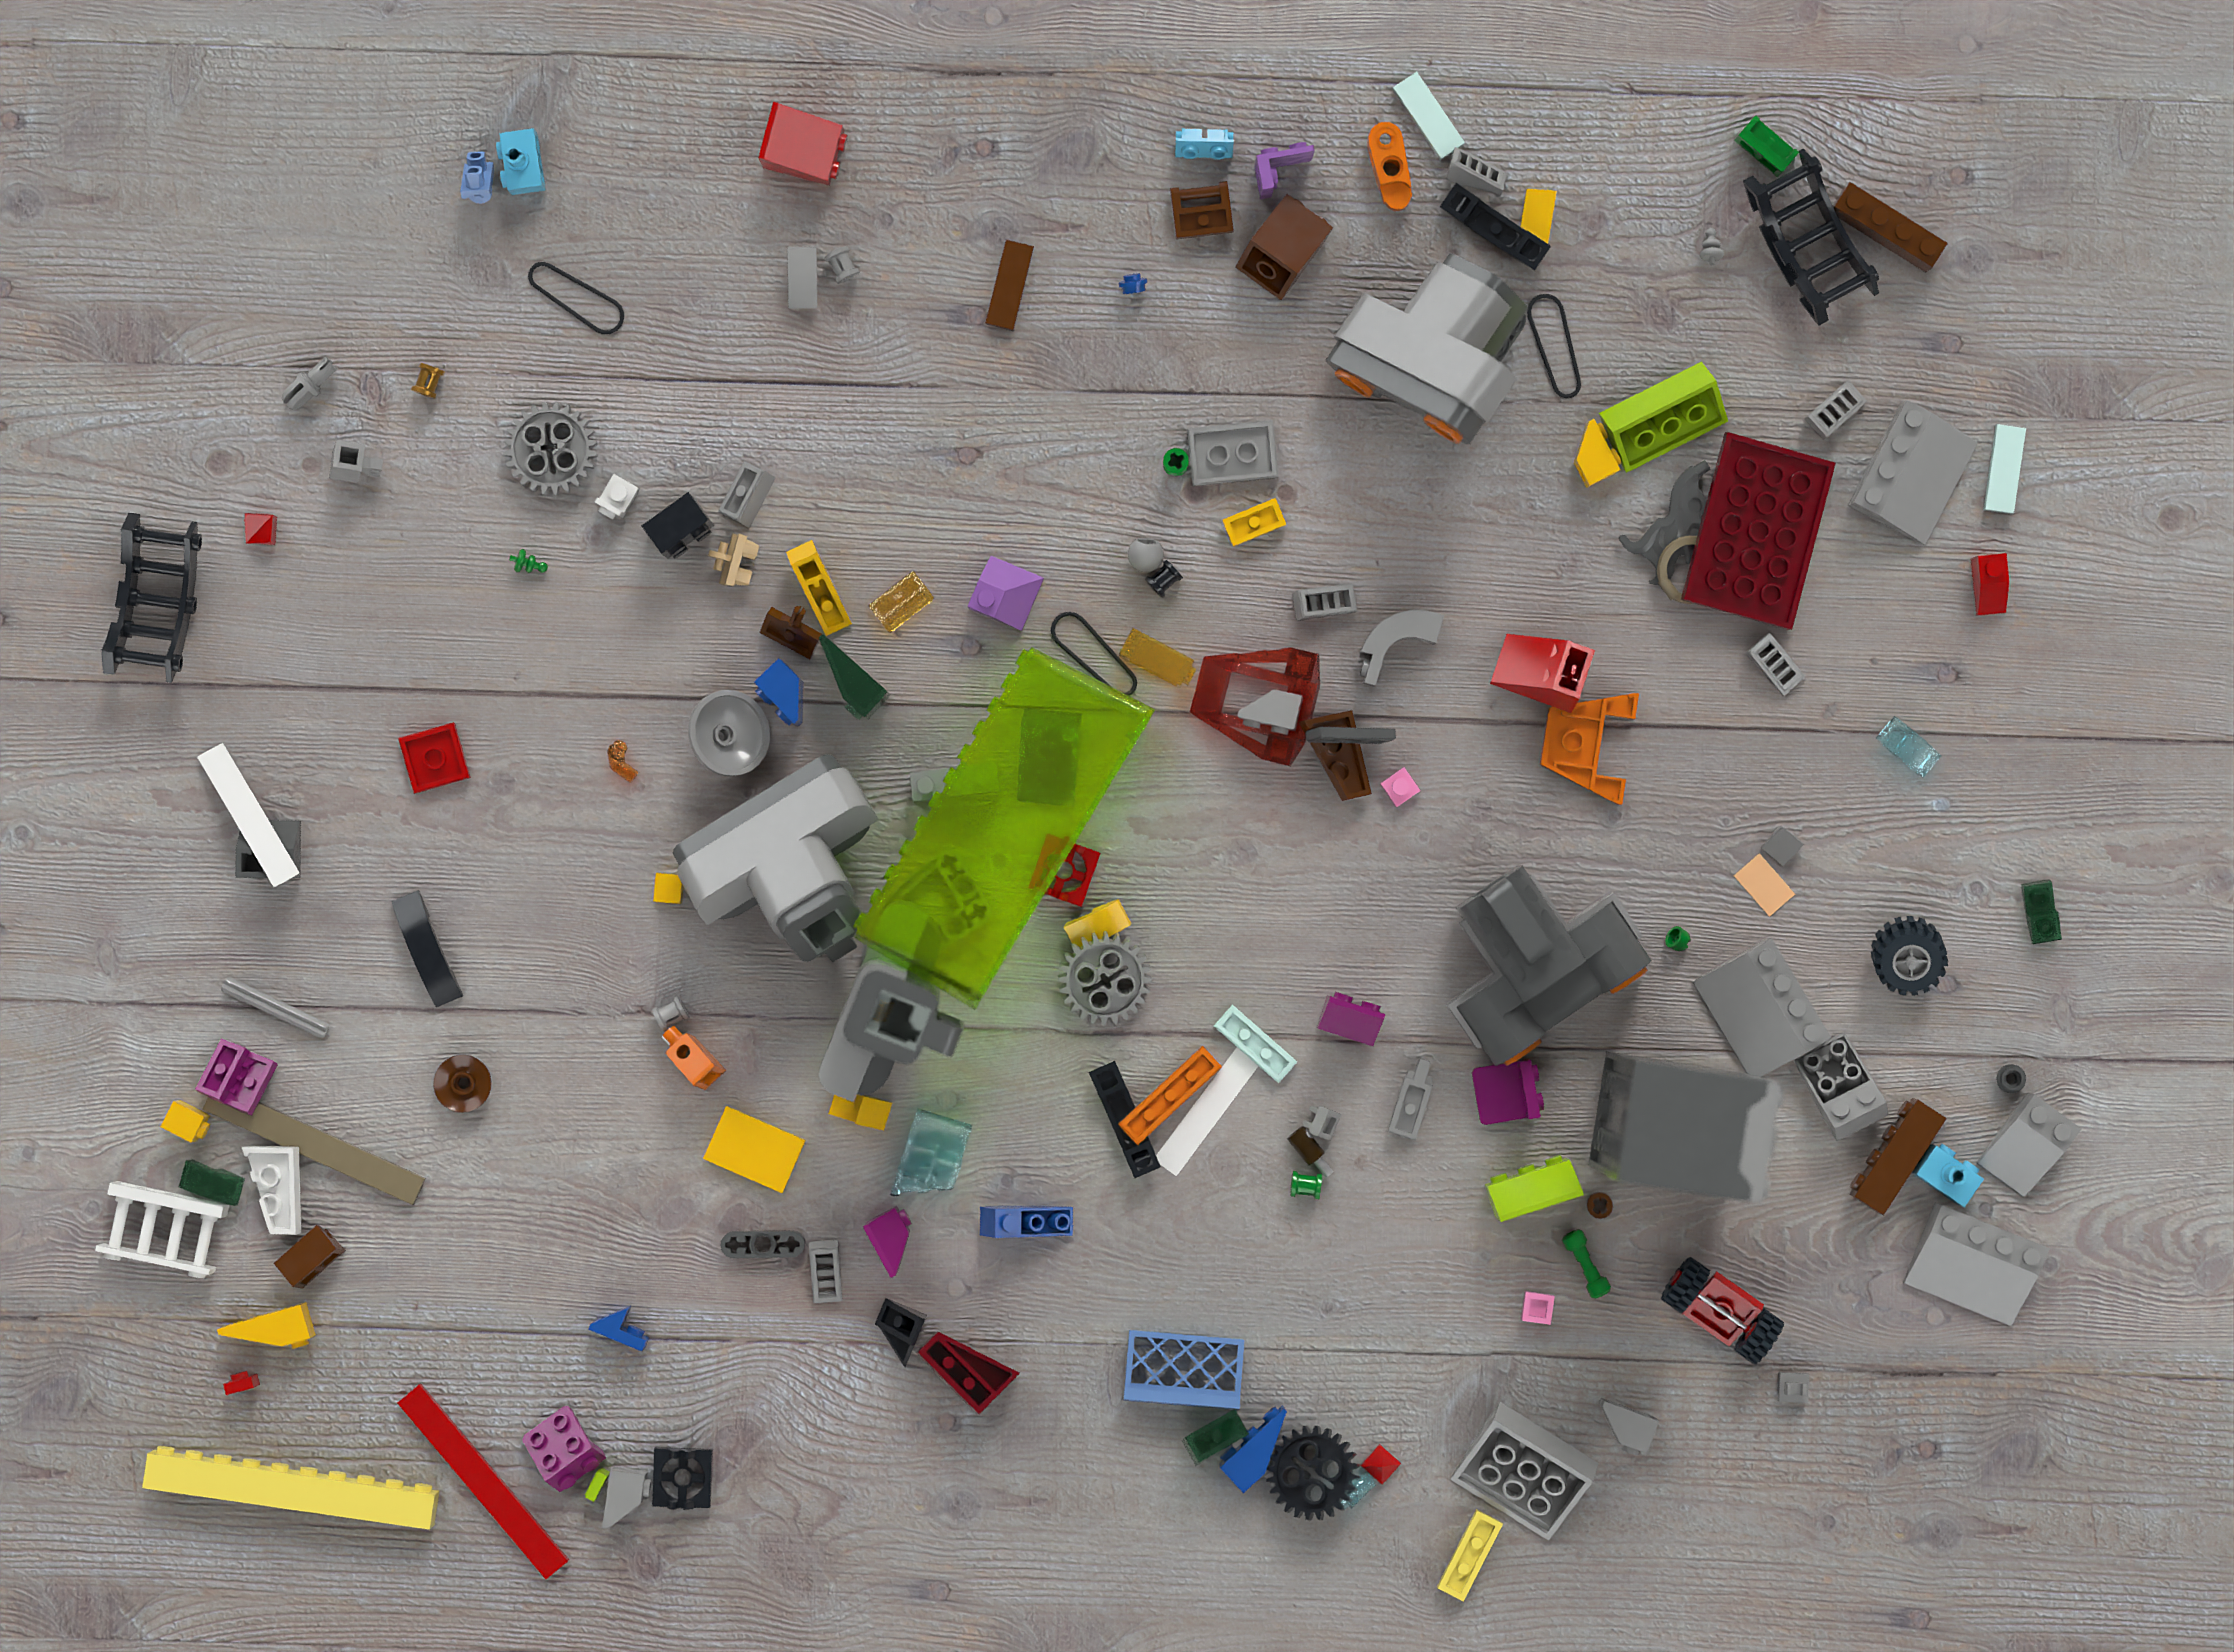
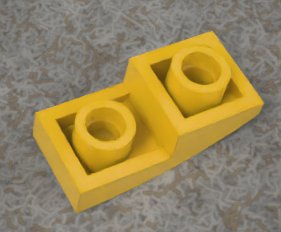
[1064,899,1131,947]

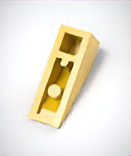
[786,540,852,636]
[217,1302,316,1349]

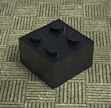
[641,492,714,559]

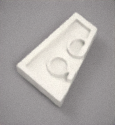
[242,1146,301,1235]

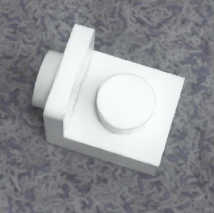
[595,474,640,520]

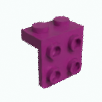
[1471,1059,1544,1125]
[522,1406,607,1492]

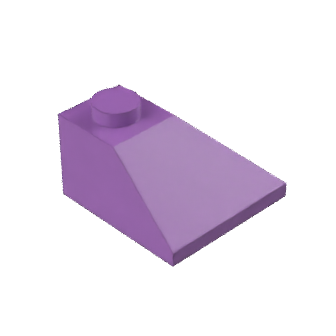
[967,556,1044,631]

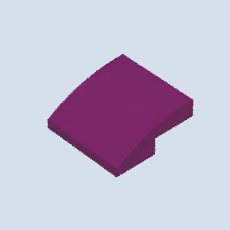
[195,1038,278,1116]

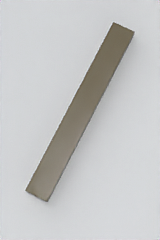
[202,1097,426,1205]

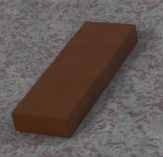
[985,240,1034,331]

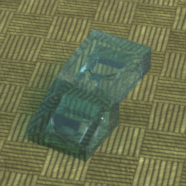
[1876,716,1942,778]

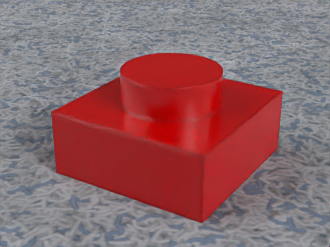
[223,1371,260,1395]

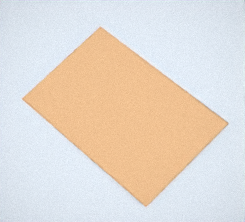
[1734,853,1795,917]

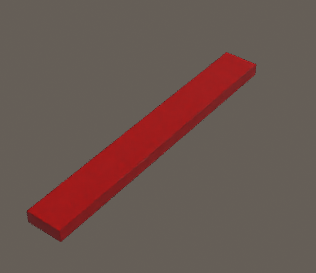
[397,1383,569,1580]

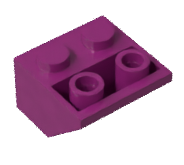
[1317,992,1386,1046]

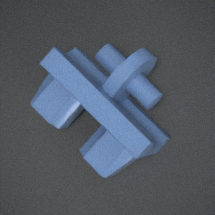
[460,151,494,204]

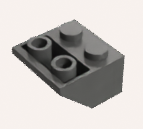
[235,820,301,878]

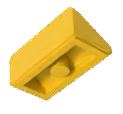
[1520,189,1557,244]

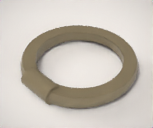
[1657,536,1697,604]

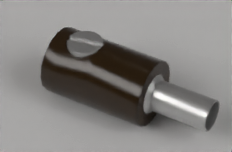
[1287,1126,1333,1178]

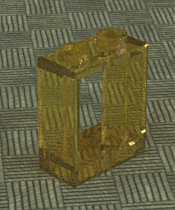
[1119,628,1196,689]

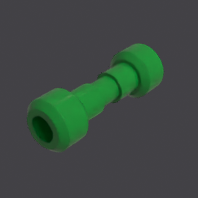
[1562,1229,1611,1299]

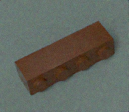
[1832,182,1948,273]
[1849,1098,1947,1216]

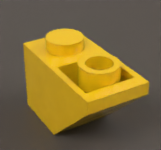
[1573,419,1621,488]

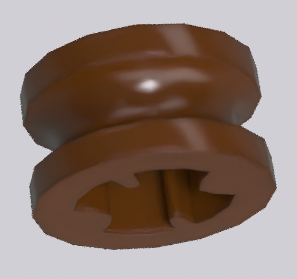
[1587,1192,1613,1219]

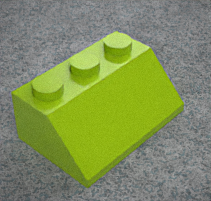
[1485,1155,1584,1222]

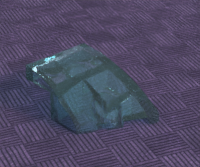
[890,1108,972,1196]

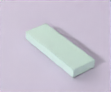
[1392,72,1465,161]
[1983,424,2026,515]
[1214,1005,1297,1083]

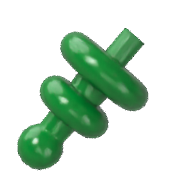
[509,549,548,573]

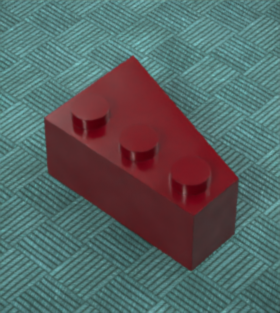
[916,1332,1020,1414]

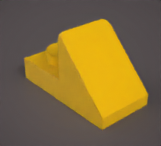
[828,1095,892,1131]

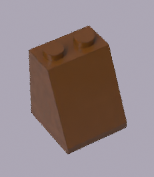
[1235,194,1333,301]

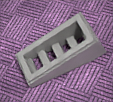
[1446,147,1507,195]
[1804,380,1867,440]
[1292,583,1357,621]
[1745,633,1805,696]
[809,1240,842,1304]

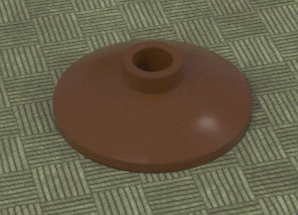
[433,1055,492,1113]

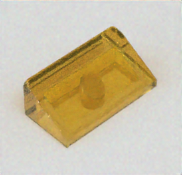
[868,570,934,633]

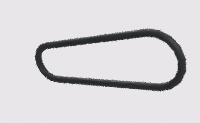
[528,262,624,334]
[1527,294,1581,398]
[1051,612,1137,697]

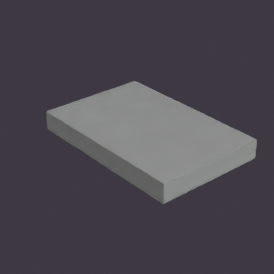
[1187,420,1279,487]

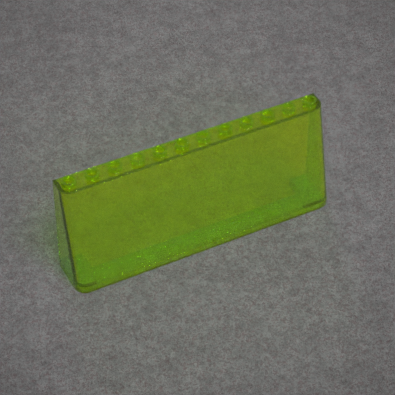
[853,647,1155,1010]

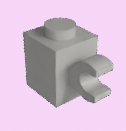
[329,440,383,483]

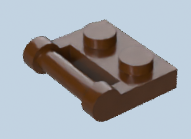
[1170,181,1234,240]

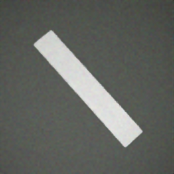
[198,743,299,887]
[1156,1047,1258,1176]

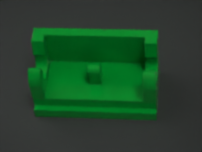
[1734,115,1799,178]

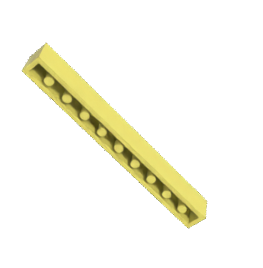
[142,1446,439,1530]

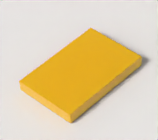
[703,1106,806,1193]

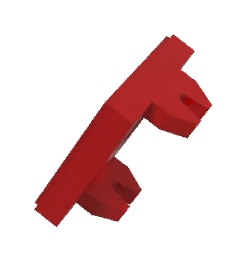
[1027,834,1101,907]

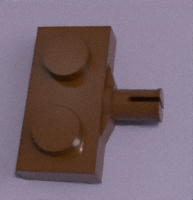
[759,606,822,660]

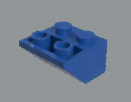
[754,658,804,727]

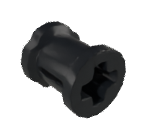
[1145,560,1183,598]

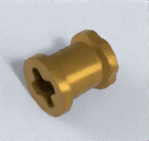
[411,363,445,399]

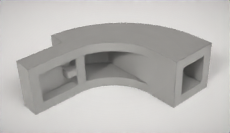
[1360,610,1444,687]

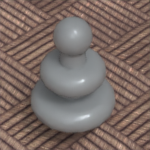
[1700,228,1724,266]

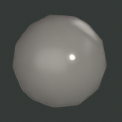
[1128,538,1164,572]

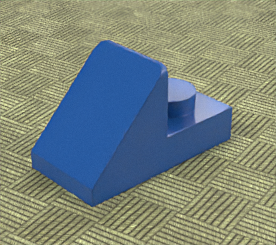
[588,1305,649,1351]

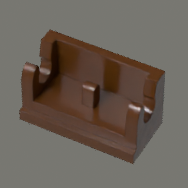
[274,1225,346,1289]

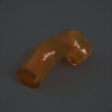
[607,740,639,783]

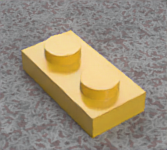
[1222,498,1286,547]

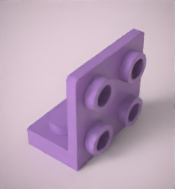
[1254,142,1314,199]

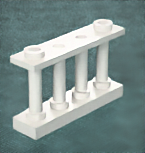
[95,1181,229,1278]

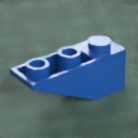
[980,1206,1073,1238]
[1219,1405,1287,1493]

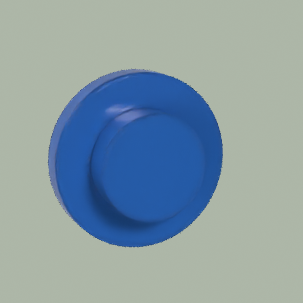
[1118,273,1147,294]

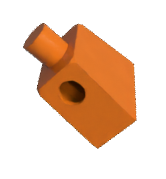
[662,1026,726,1090]

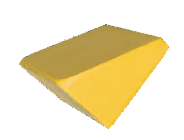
[653,873,684,904]

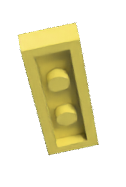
[1437,1509,1503,1602]

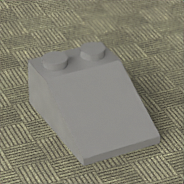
[1976,1093,2081,1197]

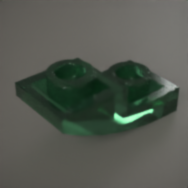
[2021,879,2062,945]
[179,1159,245,1206]

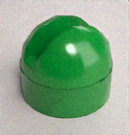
[1665,926,1691,952]

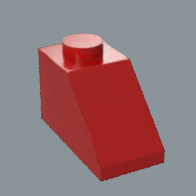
[1971,553,2010,616]

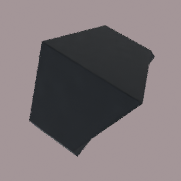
[875,1298,927,1367]

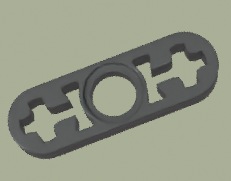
[720,1230,805,1258]

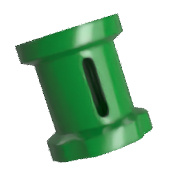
[1163,448,1189,477]
[1290,1171,1322,1200]

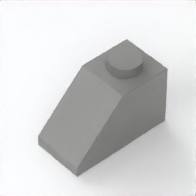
[1599,1398,1659,1455]
[602,1466,652,1529]

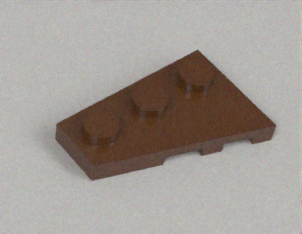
[1299,710,1372,801]

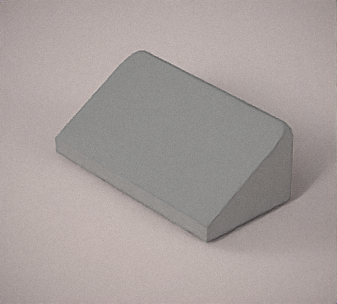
[718,461,775,527]

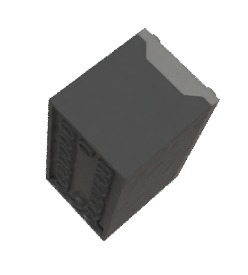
[1588,1051,1784,1204]

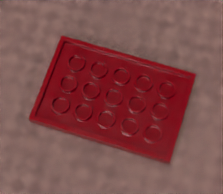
[1681,432,1836,630]

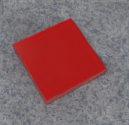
[398,722,471,794]

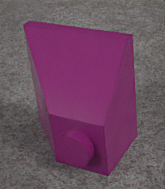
[863,1205,912,1278]

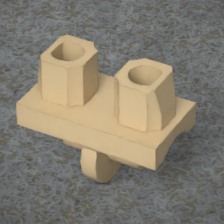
[708,534,759,586]

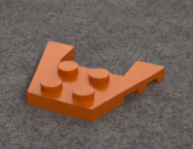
[1540,693,1639,805]

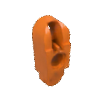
[1367,122,1412,211]

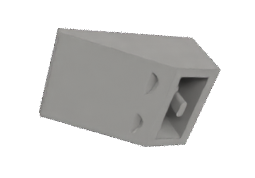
[1794,1032,1888,1141]

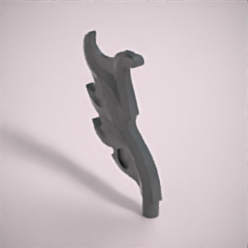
[1619,460,1711,585]

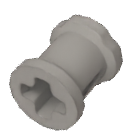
[825,246,860,284]
[652,996,690,1032]

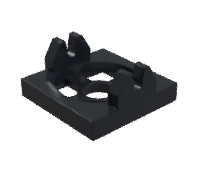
[652,1447,713,1510]

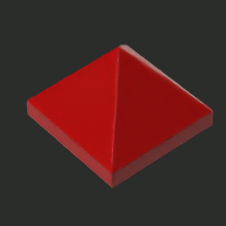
[1360,1444,1401,1485]

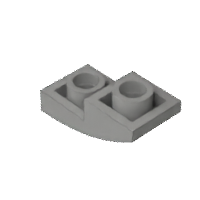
[787,247,817,309]

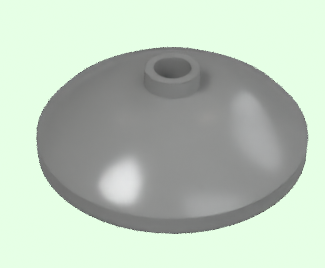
[688,690,770,776]

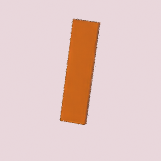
[1118,1046,1222,1145]

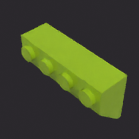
[1599,361,1729,473]

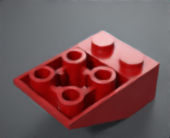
[1490,634,1595,713]

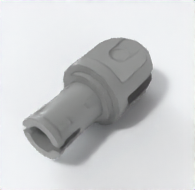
[282,356,338,410]

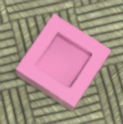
[1380,767,1421,807]
[1521,1291,1555,1325]

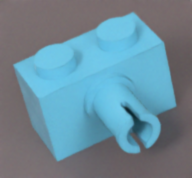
[496,128,546,195]
[1912,1143,1984,1207]

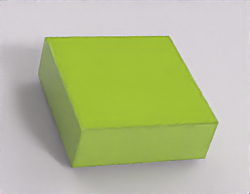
[585,1468,610,1502]

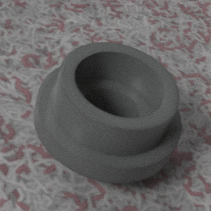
[1996,1064,2026,1093]

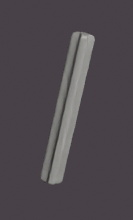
[221,977,330,1038]

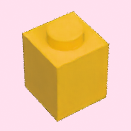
[160,1100,211,1143]

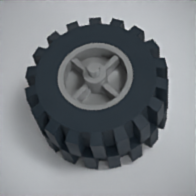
[1871,916,1948,996]

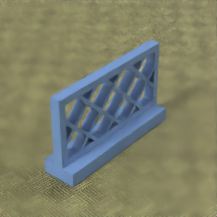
[1123,1330,1244,1410]

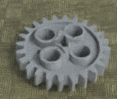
[503,401,598,496]
[1058,931,1152,1025]

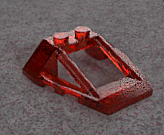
[1190,647,1320,767]

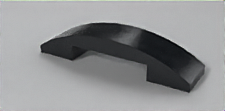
[1440,183,1551,271]
[392,890,463,1007]
[1089,1061,1161,1179]

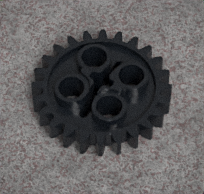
[1266,1425,1360,1521]

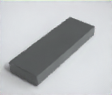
[1306,727,1396,744]

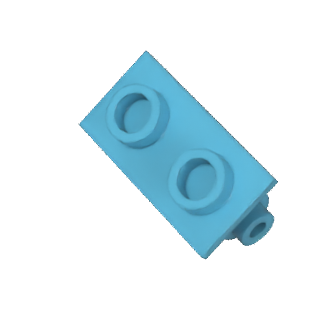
[1175,128,1234,160]

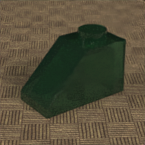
[1182,1409,1249,1466]

